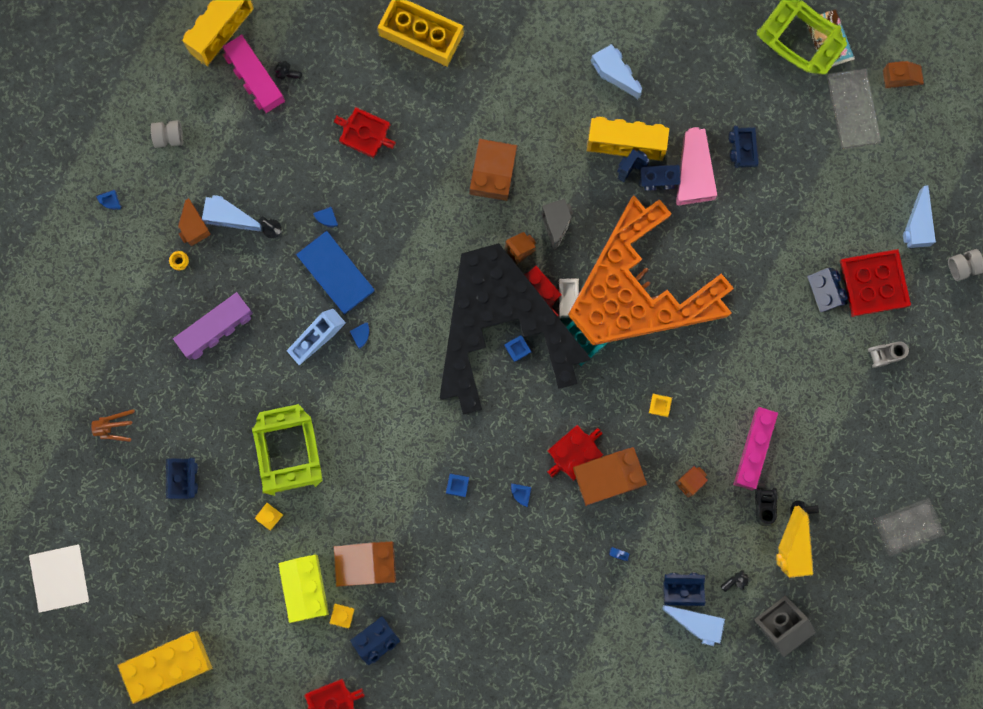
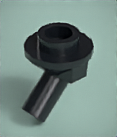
[274,61,302,80]
[258,216,282,238]
[790,500,819,515]
[721,570,748,592]

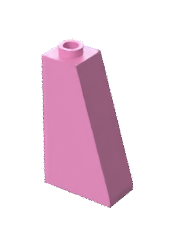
[676,127,717,206]

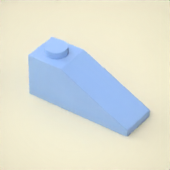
[903,186,936,248]
[202,195,262,232]
[287,309,346,365]
[662,605,725,646]

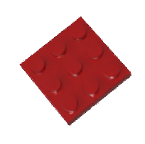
[840,249,911,317]

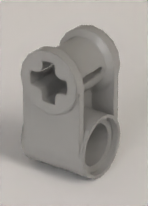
[868,342,909,368]

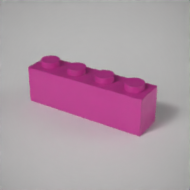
[223,35,285,113]
[733,407,778,491]

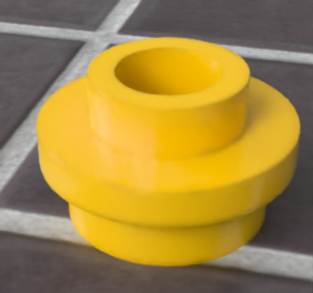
[169,251,189,271]

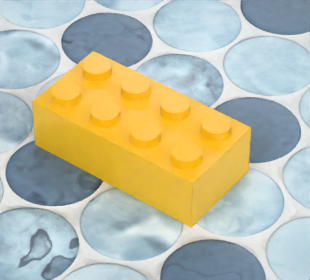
[182,0,254,66]
[378,0,464,67]
[587,117,669,161]
[118,631,213,703]

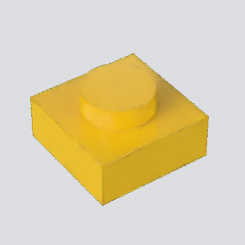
[255,503,283,531]
[330,604,355,628]

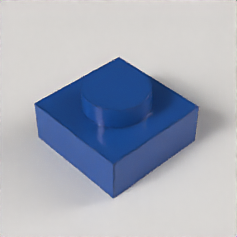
[504,335,531,363]
[446,474,469,497]

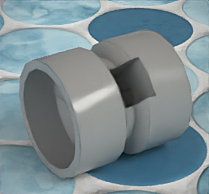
[151,120,183,148]
[948,249,983,281]

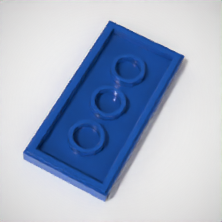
[296,231,375,315]

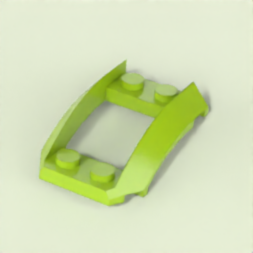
[757,0,847,75]
[252,404,323,496]

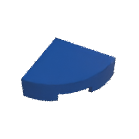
[96,190,122,210]
[313,207,338,227]
[350,322,370,349]
[511,484,531,507]
[609,547,629,561]

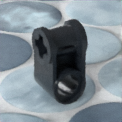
[755,488,778,526]

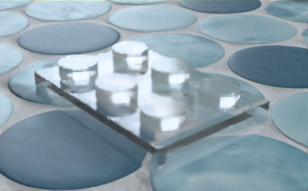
[873,498,945,557]

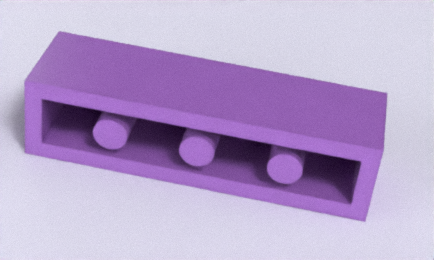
[173,292,253,360]

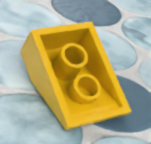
[776,506,813,577]

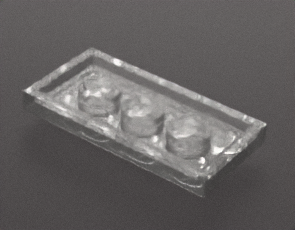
[827,69,881,149]

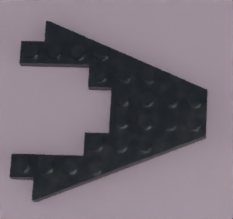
[439,243,590,415]

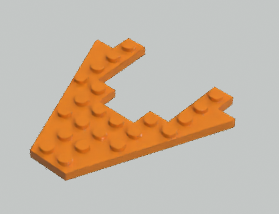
[568,196,734,345]

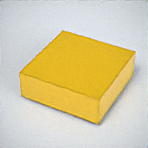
[649,394,672,417]

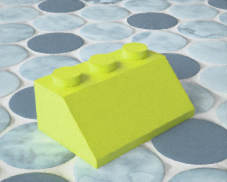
[278,554,329,623]

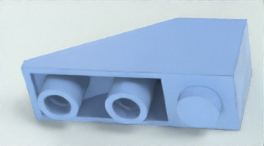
[591,44,642,99]

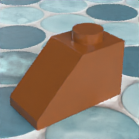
[883,61,924,88]
[178,198,211,246]
[505,232,536,264]
[675,466,708,498]

